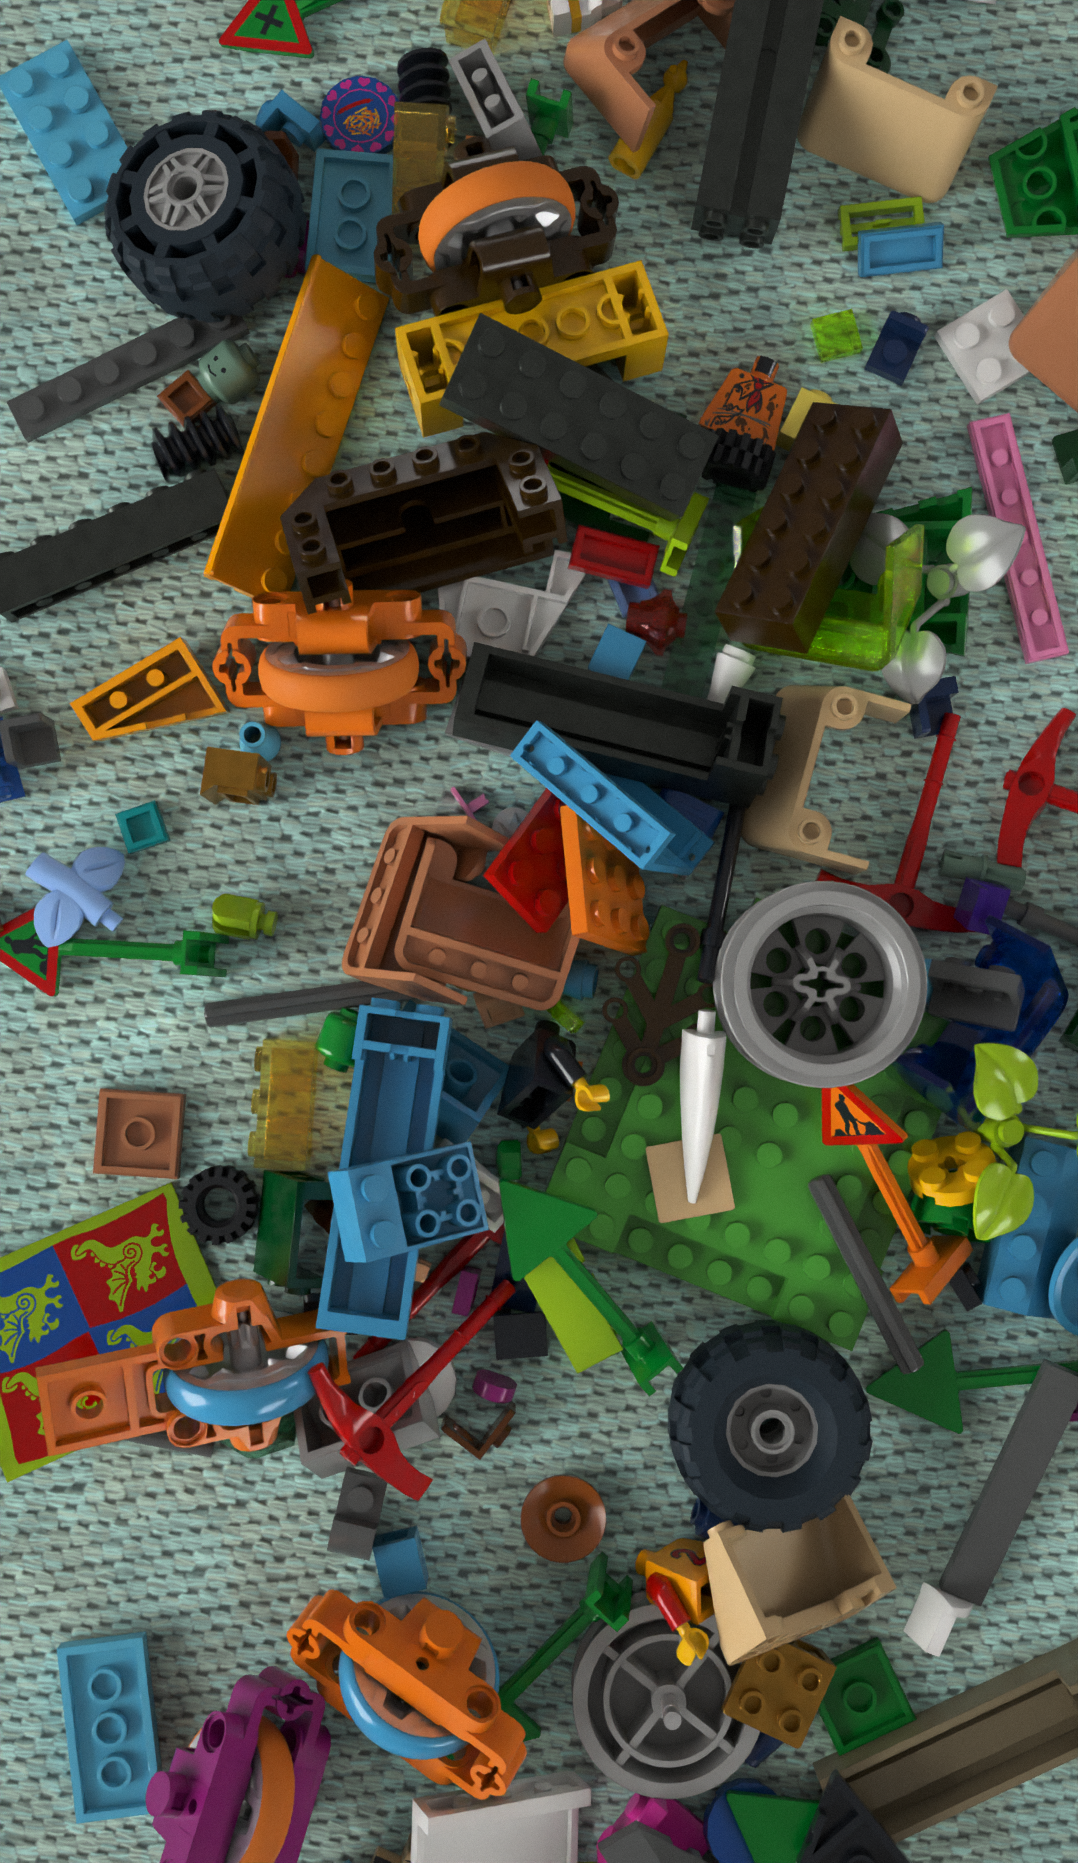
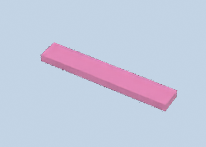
[967,413,1069,664]

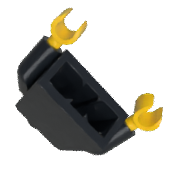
[497,1020,610,1154]

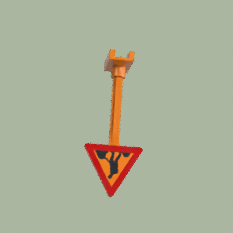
[822,1084,973,1305]

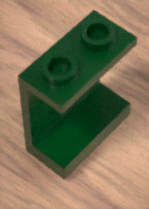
[253,1170,333,1295]

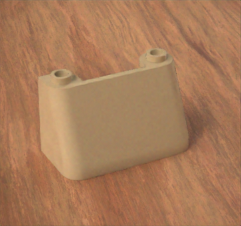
[797,16,998,203]
[703,1494,897,1666]

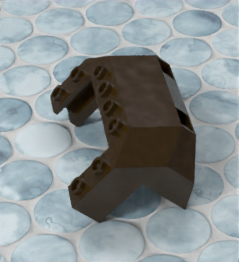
[280,432,568,615]

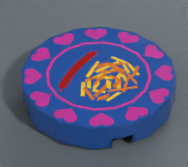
[320,76,402,154]

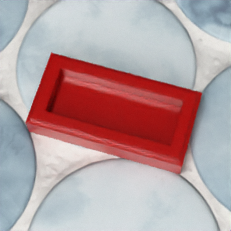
[567,525,660,589]

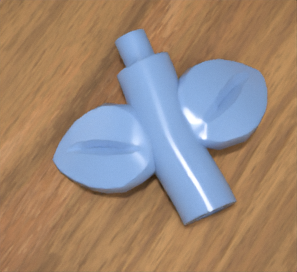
[25,847,125,948]

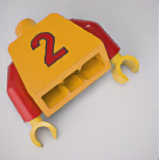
[635,1538,715,1666]

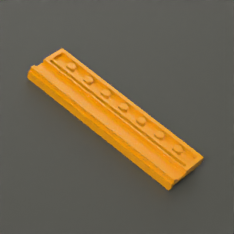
[203,254,389,598]

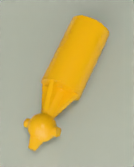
[608,60,688,179]

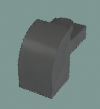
[327,1467,388,1561]

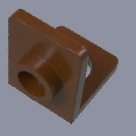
[441,1401,516,1460]

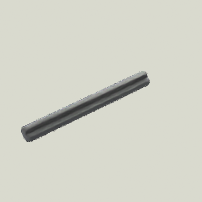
[204,981,412,1028]
[808,1174,924,1374]

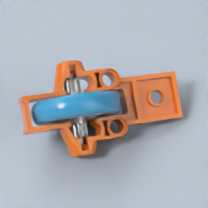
[35,1278,351,1457]

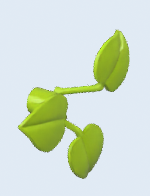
[972,1043,1078,1241]

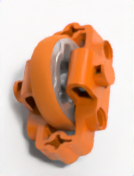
[212,579,467,755]

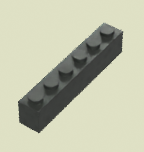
[0,469,229,623]

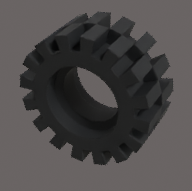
[701,428,776,493]
[179,1165,260,1245]

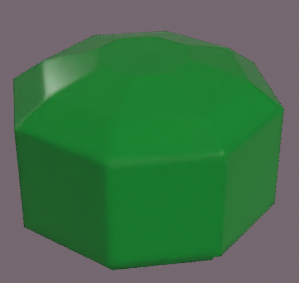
[495,1139,522,1180]

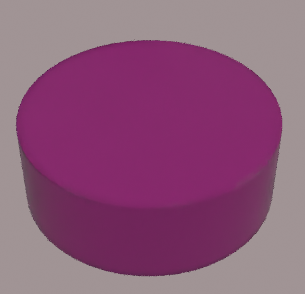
[472,1369,517,1404]

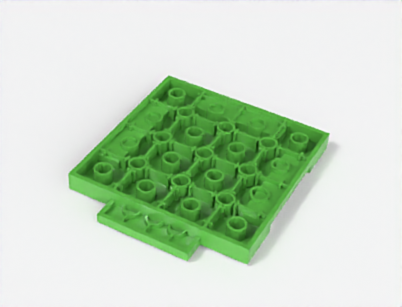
[545,897,977,1351]

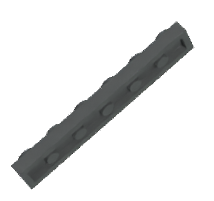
[7,314,250,443]

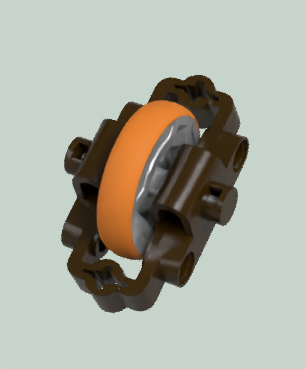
[374,136,619,317]

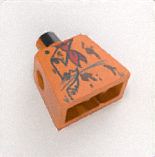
[698,356,787,451]

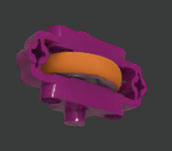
[146,1666,331,1863]

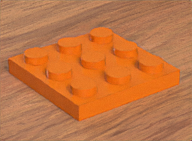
[560,805,650,956]

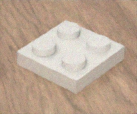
[934,289,1031,405]

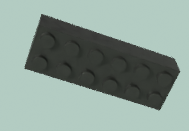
[439,313,719,522]

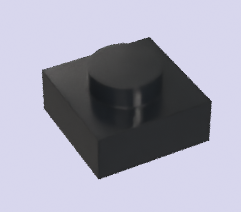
[949,1262,982,1312]

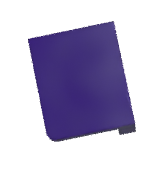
[953,877,1011,939]

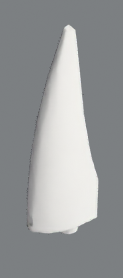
[680,1009,726,1203]

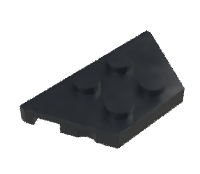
[796,1769,912,1863]

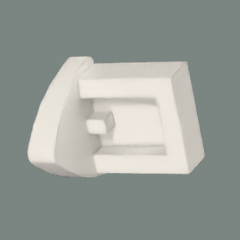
[903,1582,974,1657]

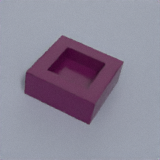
[452,1265,482,1317]

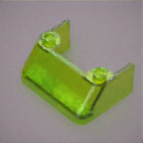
[733,506,924,671]

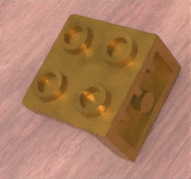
[722,1639,837,1749]

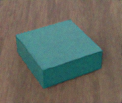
[115,800,171,854]

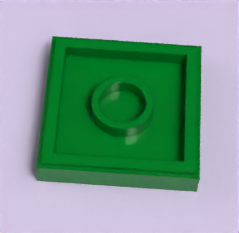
[818,1637,917,1756]

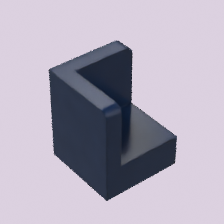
[908,676,959,739]

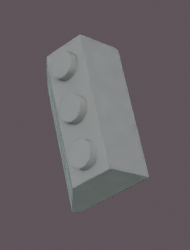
[293,1341,441,1479]

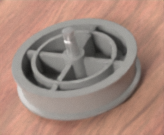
[571,1590,760,1799]

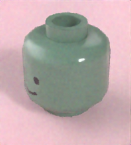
[197,339,261,404]

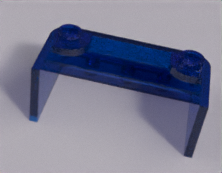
[891,914,1069,1131]

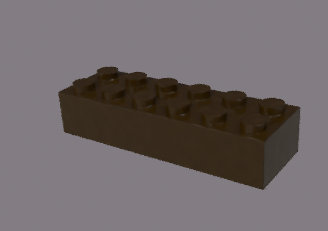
[714,402,903,654]

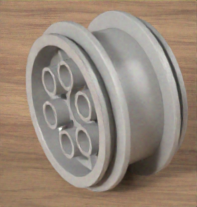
[713,881,927,1088]

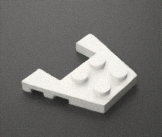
[438,550,587,661]

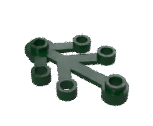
[815,0,904,74]

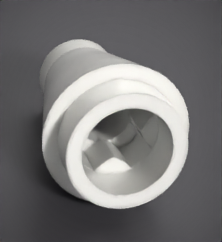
[706,644,756,704]

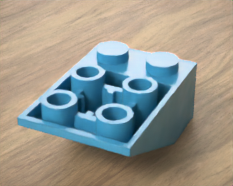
[327,1141,489,1263]

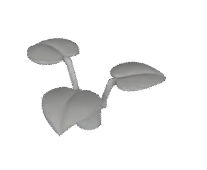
[849,513,1026,704]

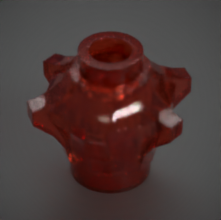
[625,589,688,657]

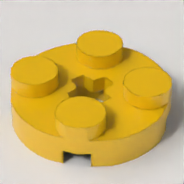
[907,1131,996,1207]

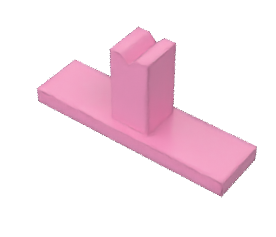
[450,787,489,820]

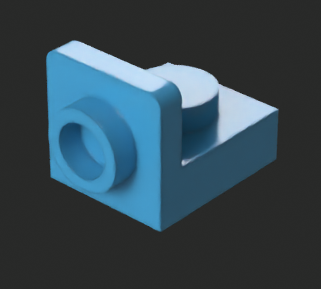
[255,89,325,152]

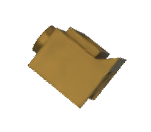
[200,747,277,805]

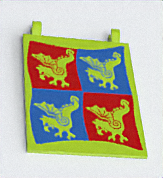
[0,1182,217,1483]

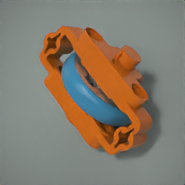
[287,1589,527,1800]

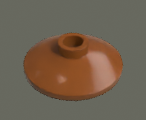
[521,1475,606,1563]

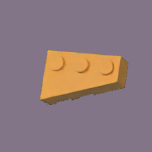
[69,637,231,741]

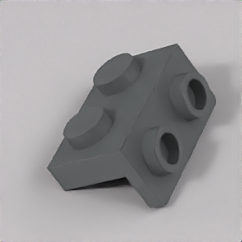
[928,957,1025,1032]

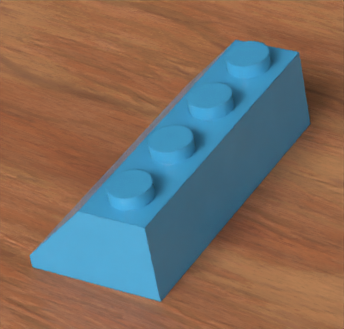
[975,1136,1078,1319]

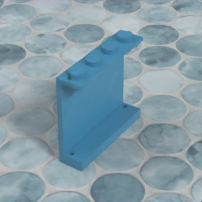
[510,720,716,876]

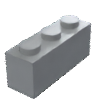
[448,38,542,161]

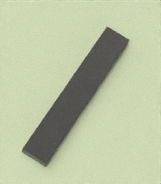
[939,1359,1078,1606]

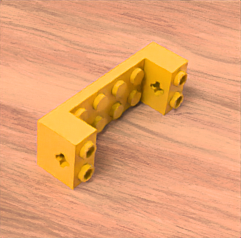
[395,260,669,438]

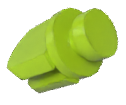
[212,893,278,940]

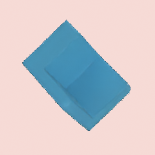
[588,623,647,680]
[372,1526,429,1598]

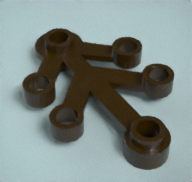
[602,923,715,1086]

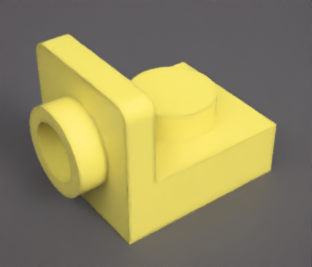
[776,387,836,451]

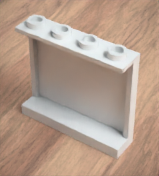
[411,1771,591,1863]

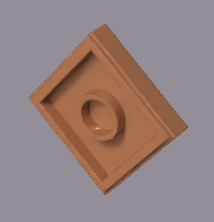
[93,1088,186,1179]

